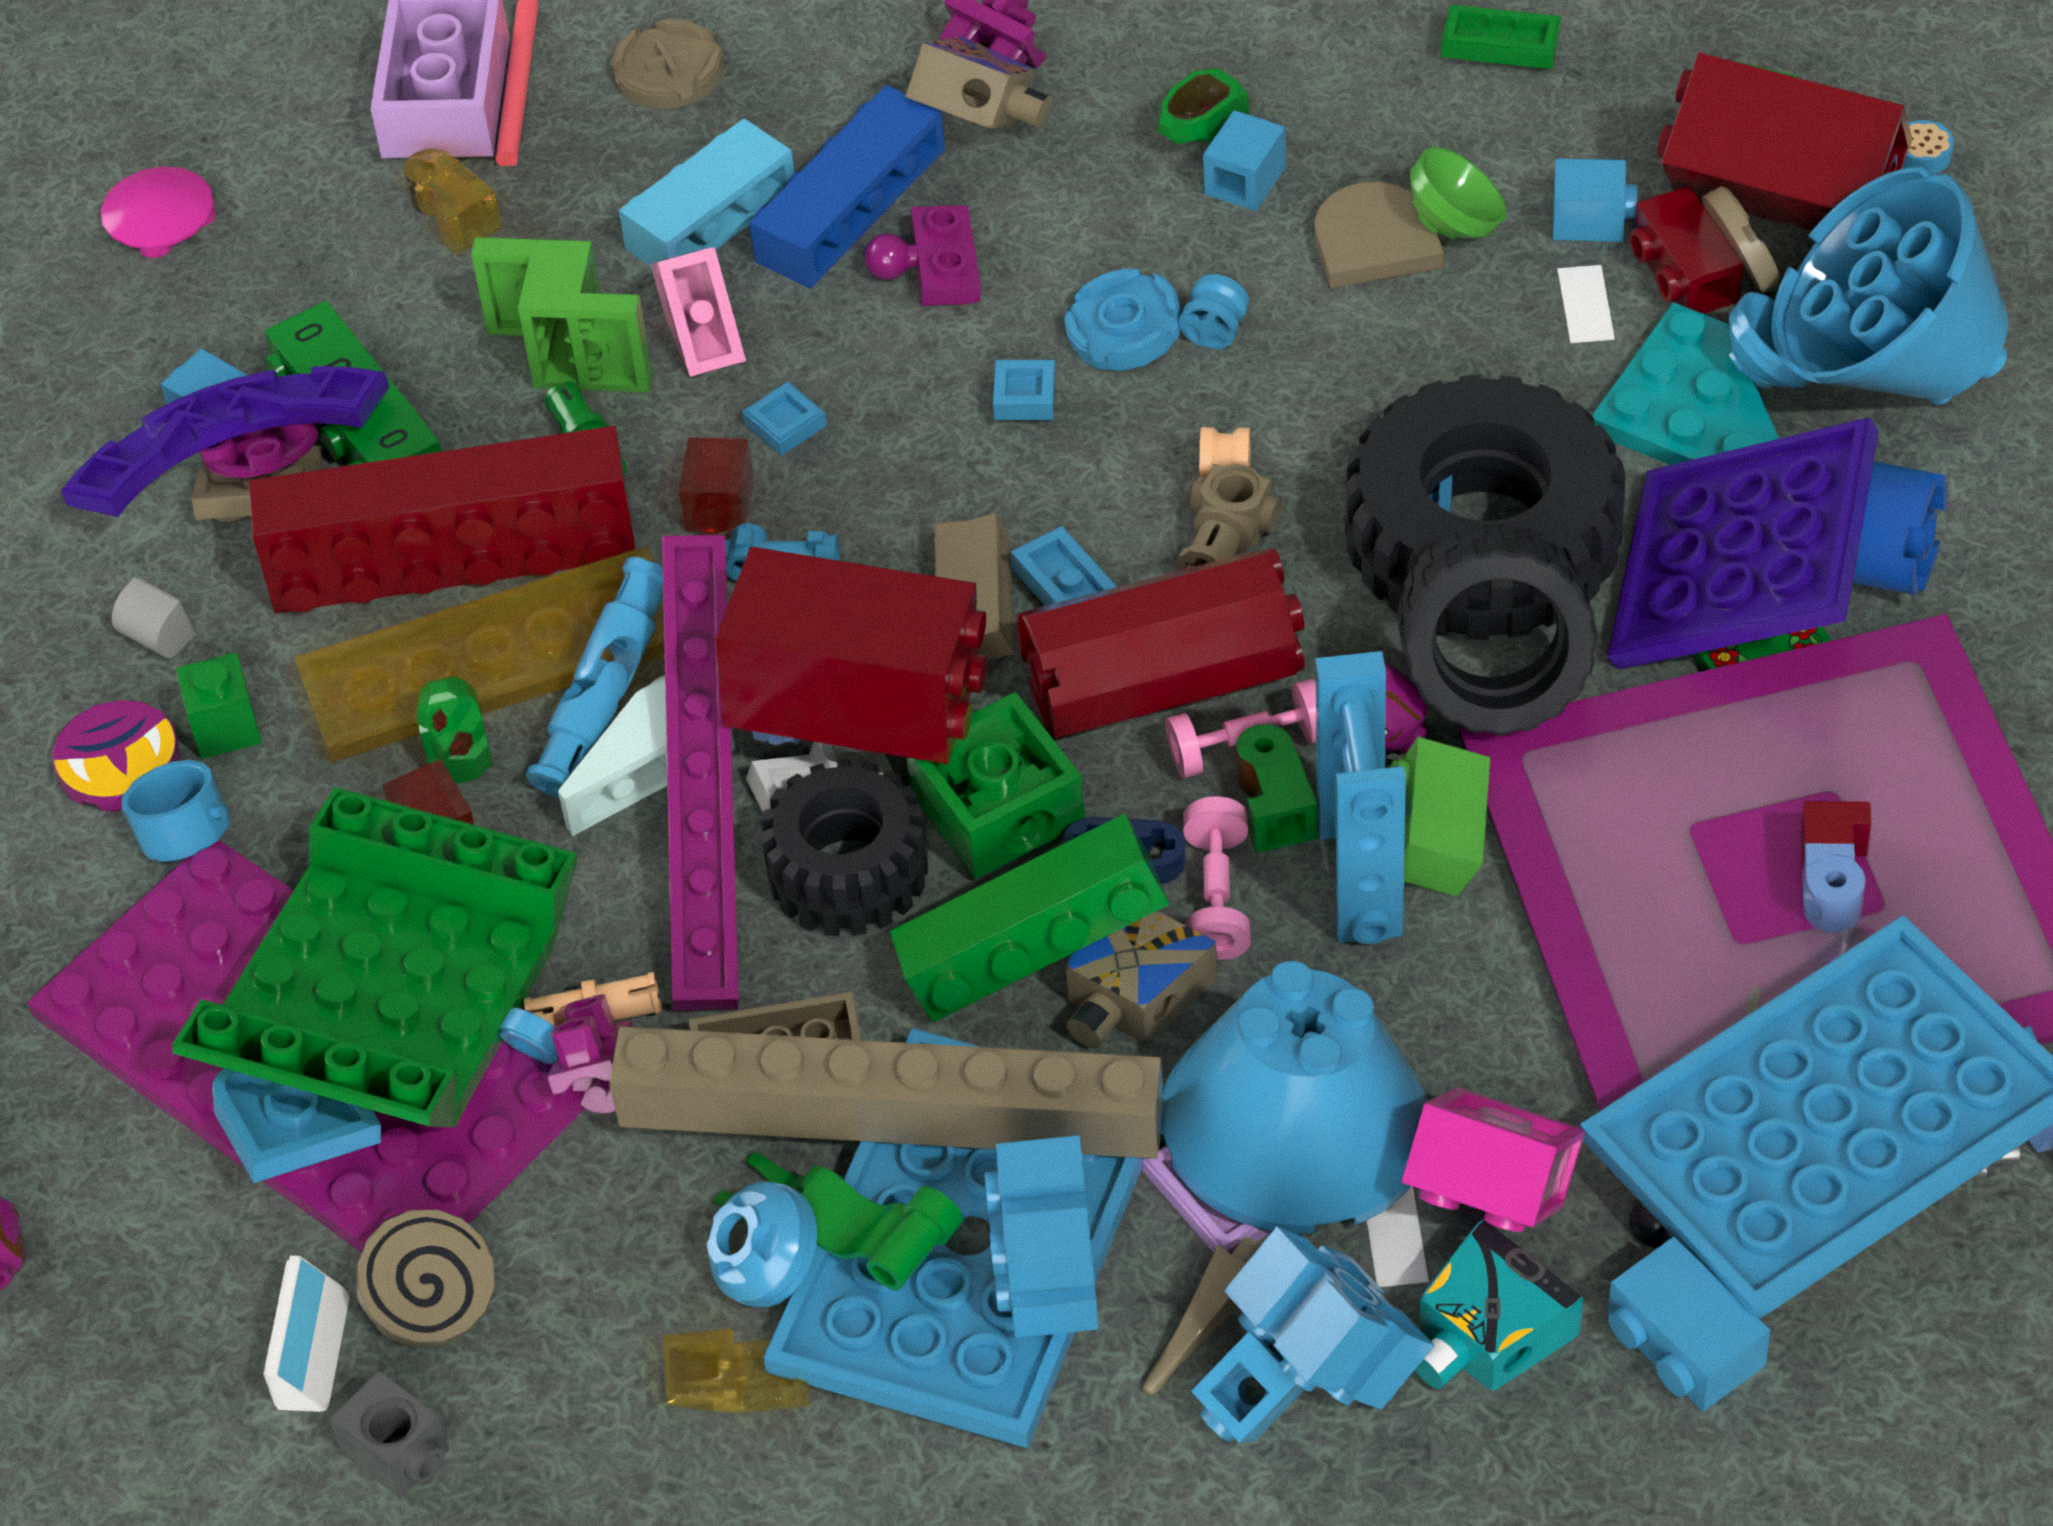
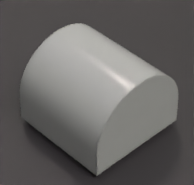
[112,577,196,658]

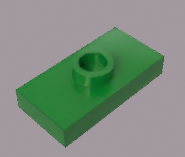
[1441,4,1562,69]

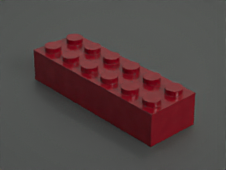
[249,426,637,614]

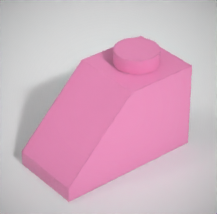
[650,247,746,377]

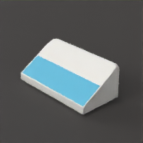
[264,1256,349,1412]

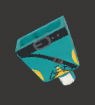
[1415,1219,1583,1390]

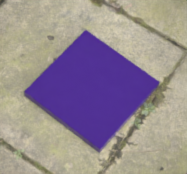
[1607,417,1879,669]

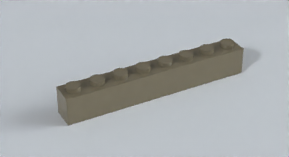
[609,1026,1164,1159]

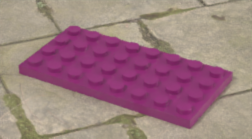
[27,840,586,1252]

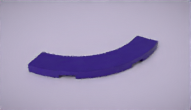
[61,366,390,517]

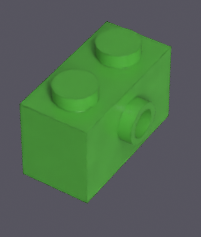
[1389,737,1490,895]

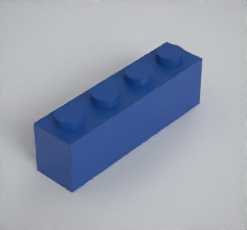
[750,85,945,289]

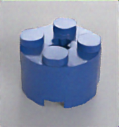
[1853,461,1947,596]

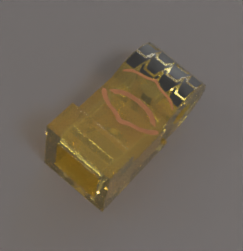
[404,148,502,255]

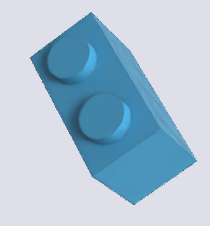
[1608,1237,1771,1412]

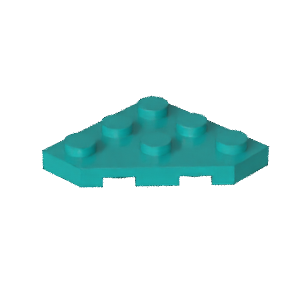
[1592,302,1779,465]

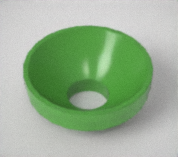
[1410,147,1507,239]

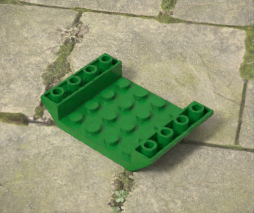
[172,787,577,1127]

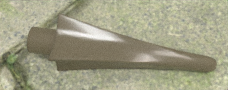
[1143,1237,1261,1395]

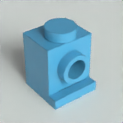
[1191,1331,1307,1443]

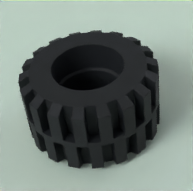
[760,760,928,936]

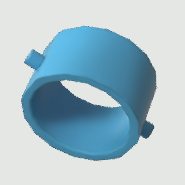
[121,760,231,862]

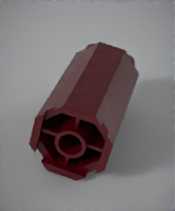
[1016,548,1305,739]

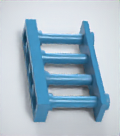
[1315,651,1406,944]

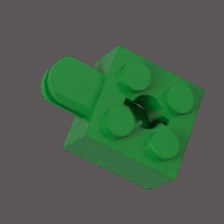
[906,692,1085,879]

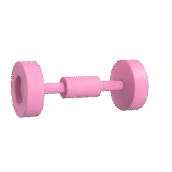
[1165,678,1316,779]
[1183,796,1251,960]

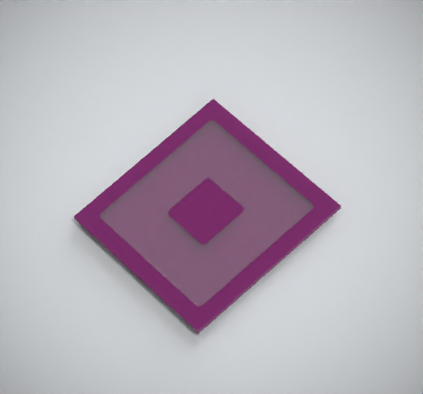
[1459,614,2053,1111]

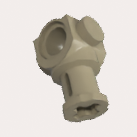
[1176,464,1283,571]

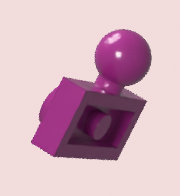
[864,205,981,306]

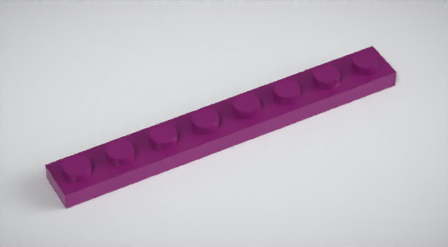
[662,535,739,1011]

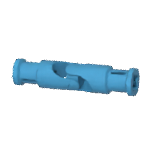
[525,557,663,798]

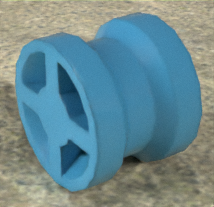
[1179,274,1249,349]

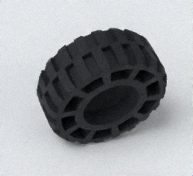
[1345,375,1626,640]

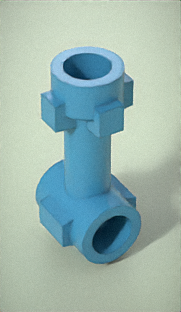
[725,523,840,582]

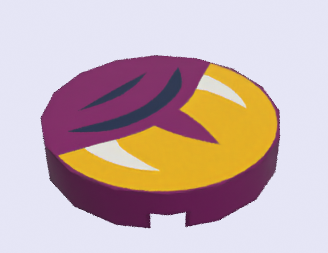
[52,700,181,812]

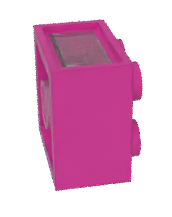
[1402,1087,1585,1232]

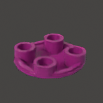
[199,423,318,478]

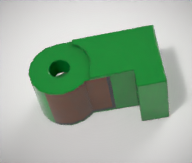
[1237,724,1318,854]

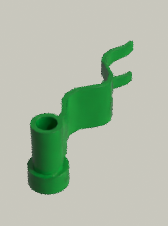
[713,1152,963,1291]

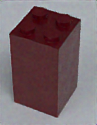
[1657,52,1913,231]
[715,546,987,764]

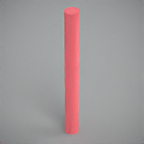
[495,0,539,166]

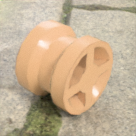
[1199,427,1251,477]

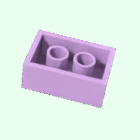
[370,0,510,158]

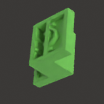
[471,237,653,392]

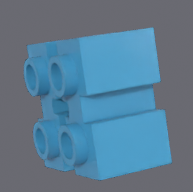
[984,1135,1099,1338]
[1224,1226,1435,1410]

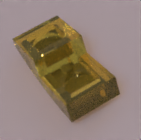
[663,1329,810,1413]

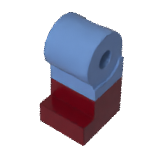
[1800,801,1872,933]

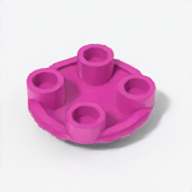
[101,166,216,258]

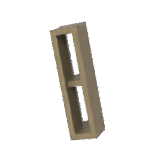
[934,513,1014,661]

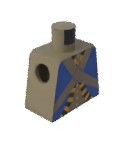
[905,36,1052,129]
[1066,911,1217,1049]

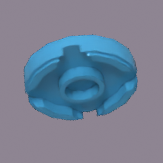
[1064,269,1182,371]

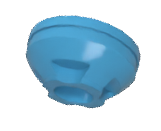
[1729,292,1811,388]
[707,1182,817,1308]

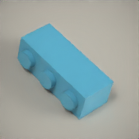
[619,118,795,267]

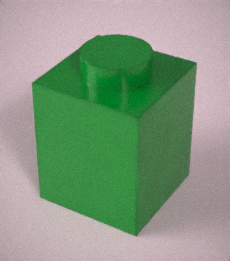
[176,652,262,759]

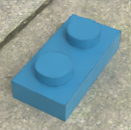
[1011,526,1117,606]

